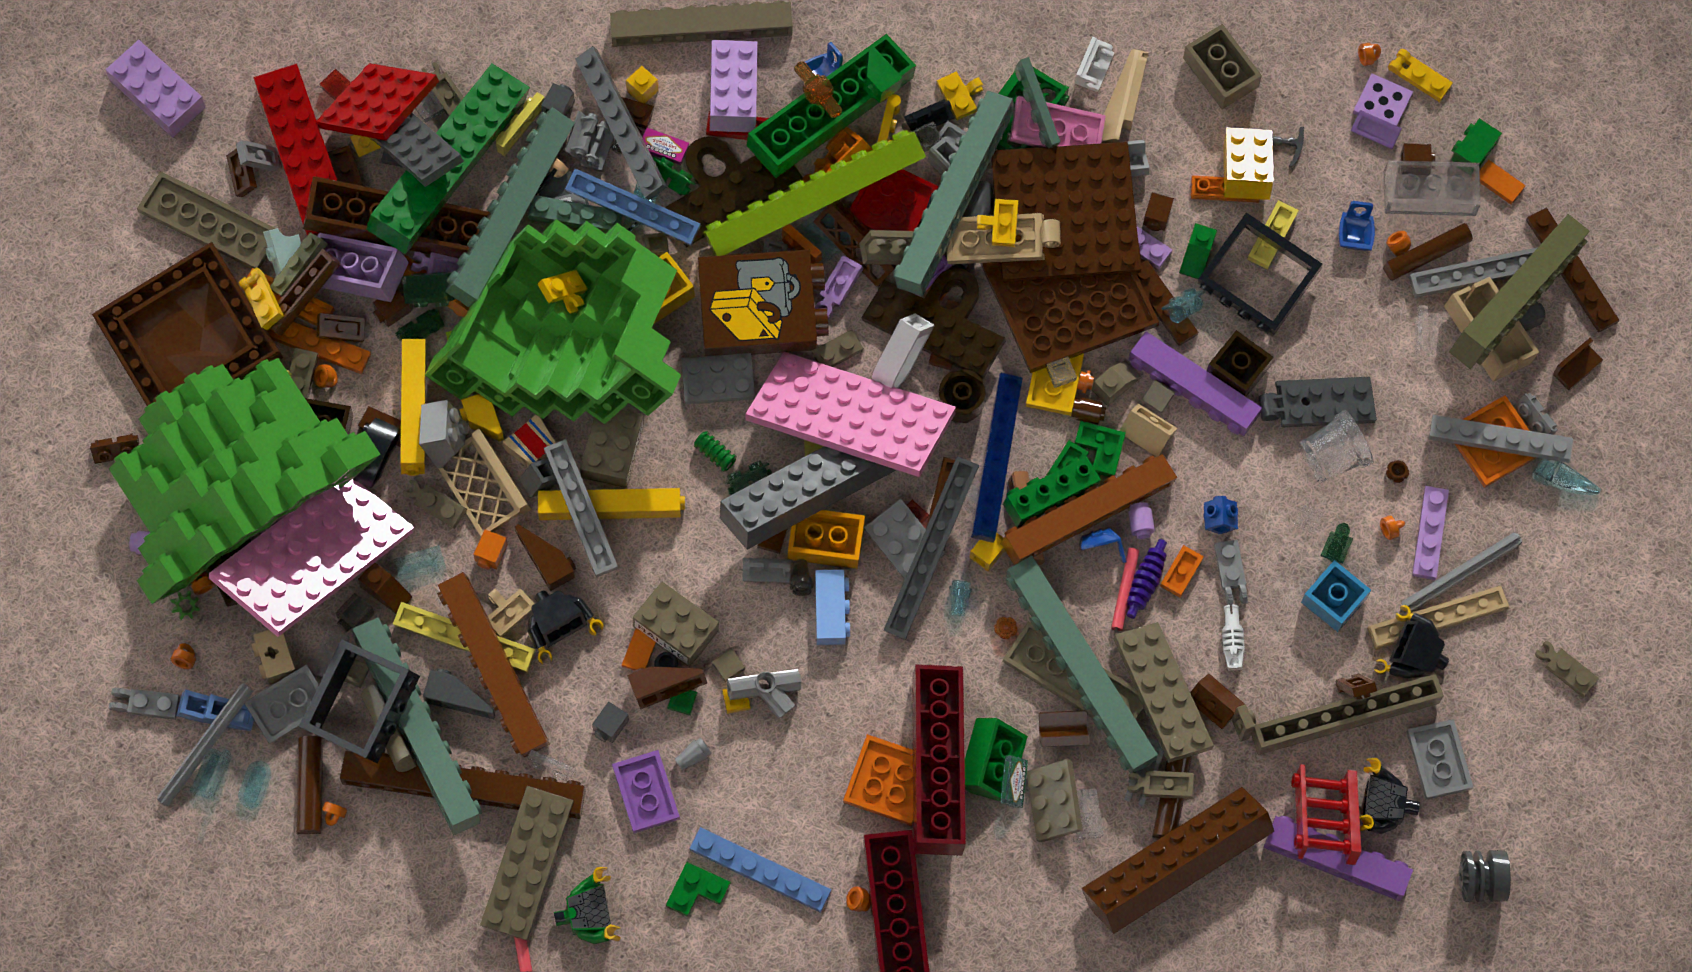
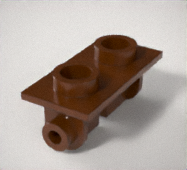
[90,433,139,464]

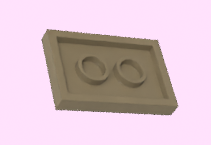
[1026,759,1083,842]

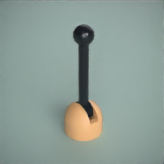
[530,158,569,204]

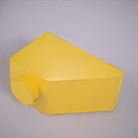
[459,394,504,441]

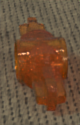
[794,61,842,118]

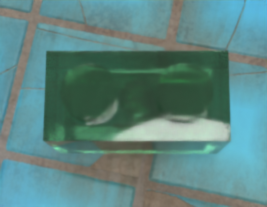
[402,271,456,308]

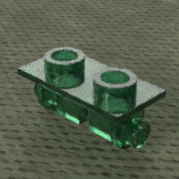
[395,309,445,342]
[723,460,772,495]
[1320,523,1353,564]

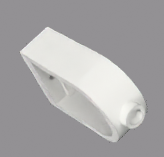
[872,314,935,388]

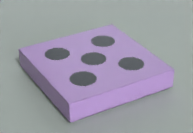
[1353,73,1413,126]

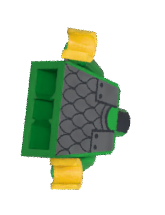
[554,867,621,944]

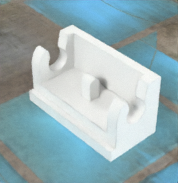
[1075,37,1114,92]

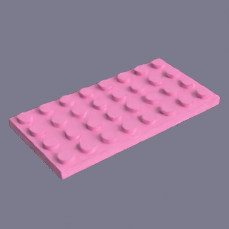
[745,352,956,477]
[209,479,414,637]

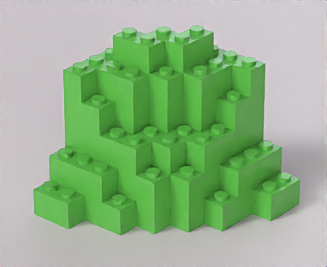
[425,219,681,424]
[109,358,381,604]

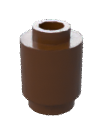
[1071,398,1106,425]

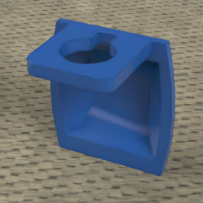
[794,42,843,88]
[1339,201,1375,251]
[1079,528,1127,563]

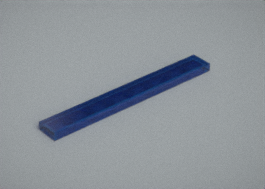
[971,372,1023,543]

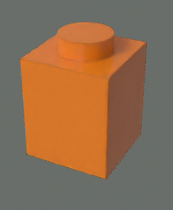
[473,529,508,570]

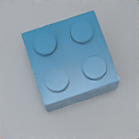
[1301,560,1371,632]

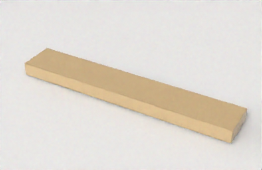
[1367,586,1509,650]

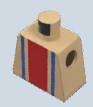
[503,415,556,468]

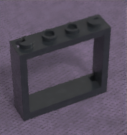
[1198,212,1323,335]
[299,639,420,764]

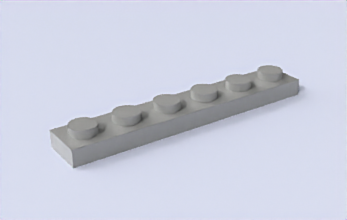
[1409,247,1538,298]
[1429,415,1573,463]
[544,439,618,577]

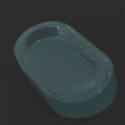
[238,761,272,809]

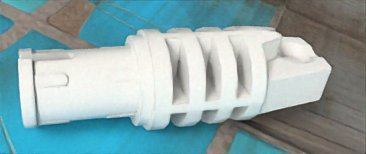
[1222,604,1245,671]

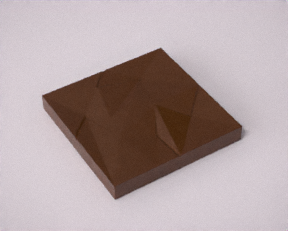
[92,242,284,406]

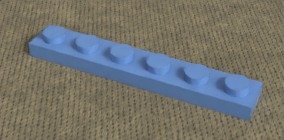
[565,169,701,246]
[689,827,831,913]

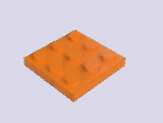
[1455,395,1536,488]
[843,734,913,826]

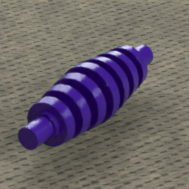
[1126,539,1167,619]

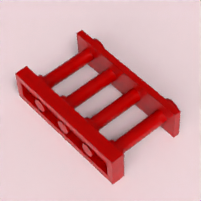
[1291,764,1361,865]

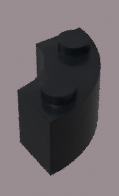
[353,418,401,488]

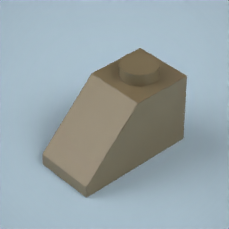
[1092,361,1142,406]

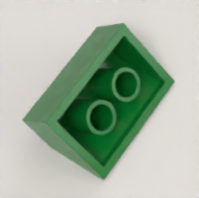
[965,718,1028,803]

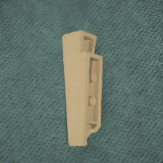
[1101,49,1149,143]

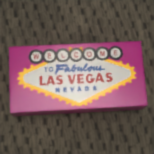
[642,128,689,165]

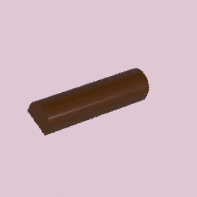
[1383,223,1473,281]
[270,248,341,336]
[296,736,323,834]
[1152,756,1192,839]

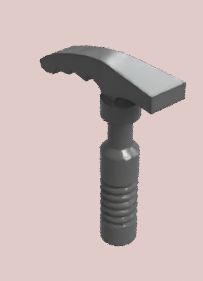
[1272,127,1304,168]

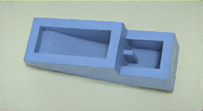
[176,690,254,731]

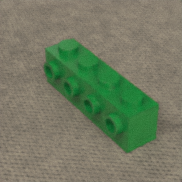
[1003,456,1101,528]

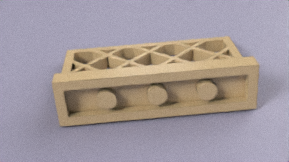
[439,429,532,536]

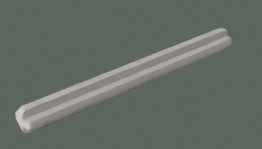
[1401,533,1522,612]
[157,683,253,806]

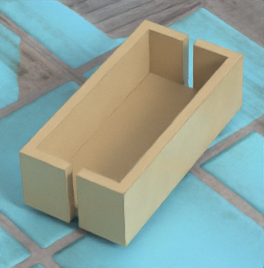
[1444,277,1539,382]

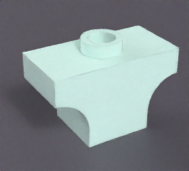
[263,228,301,276]

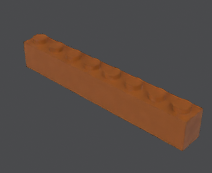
[1001,454,1177,565]
[437,572,550,757]

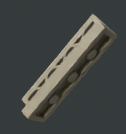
[859,230,947,265]

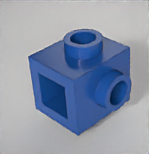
[1203,496,1238,534]

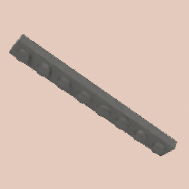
[575,46,667,200]
[883,456,979,640]

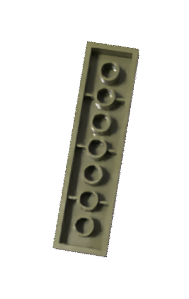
[1449,214,1590,370]

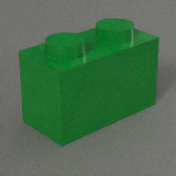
[1451,118,1502,175]

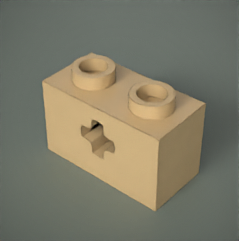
[251,630,296,685]

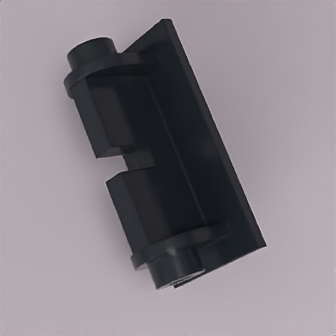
[904,99,954,135]

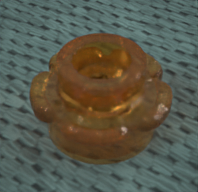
[994,616,1018,639]

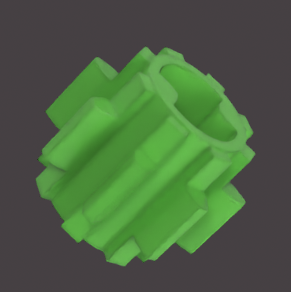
[170,590,200,620]

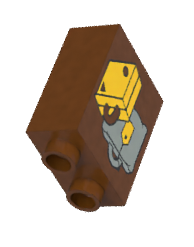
[698,249,829,356]

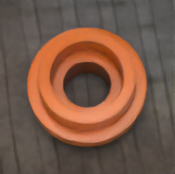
[1077,370,1094,394]

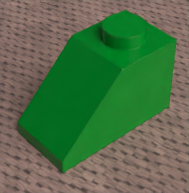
[865,46,903,103]
[1179,223,1217,279]

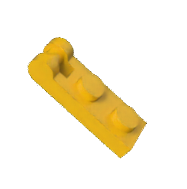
[1388,49,1453,103]
[877,94,901,142]
[239,267,284,330]

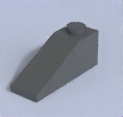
[423,669,495,720]

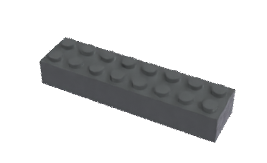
[720,446,896,550]

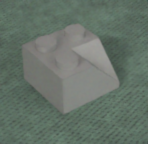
[419,400,468,469]

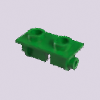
[653,157,697,196]

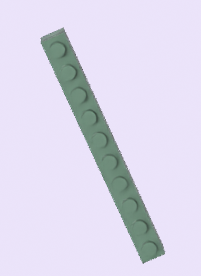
[893,91,1015,296]
[445,107,575,307]
[1005,556,1158,773]
[352,617,482,836]

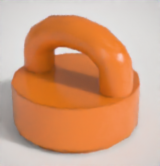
[1358,42,1381,66]
[1386,231,1411,256]
[314,364,338,388]
[1380,515,1405,540]
[191,571,215,595]
[170,643,196,669]
[322,801,348,826]
[846,886,870,912]

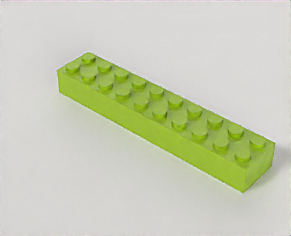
[703,130,926,256]

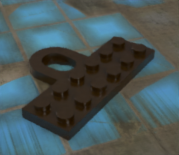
[664,137,803,248]
[861,268,1006,379]

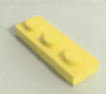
[496,92,545,156]
[1247,200,1299,270]

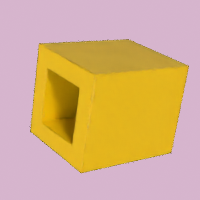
[626,65,659,103]
[970,530,1005,571]

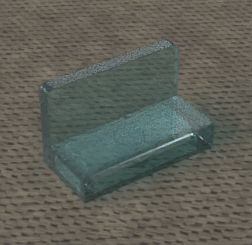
[190,748,232,801]

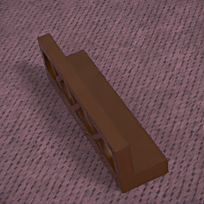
[813,200,897,287]

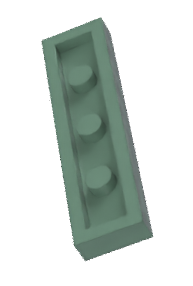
[1015,57,1060,148]
[528,195,622,233]

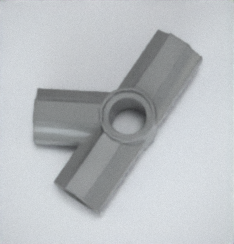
[727,669,801,719]

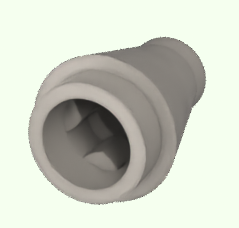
[675,738,711,771]

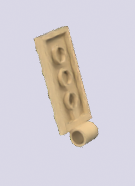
[947,213,1061,264]

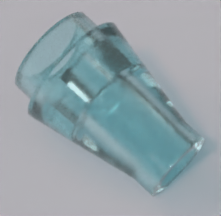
[949,580,972,616]

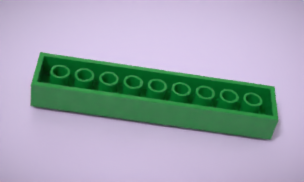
[366,63,530,254]

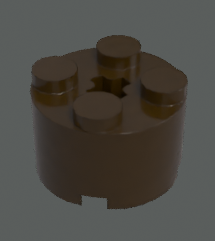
[938,369,986,423]

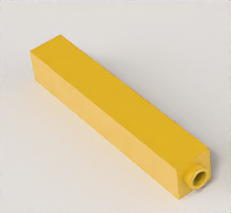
[400,339,426,476]
[538,488,685,520]

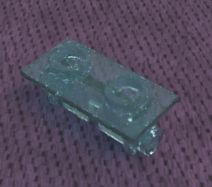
[1161,288,1206,323]

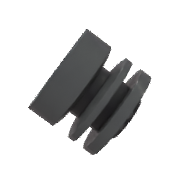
[1459,850,1511,902]

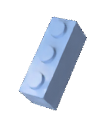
[815,569,850,645]

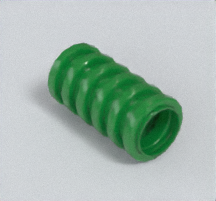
[694,431,737,472]

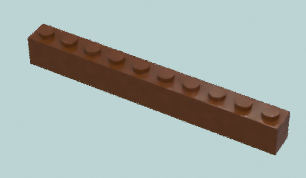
[340,751,586,819]

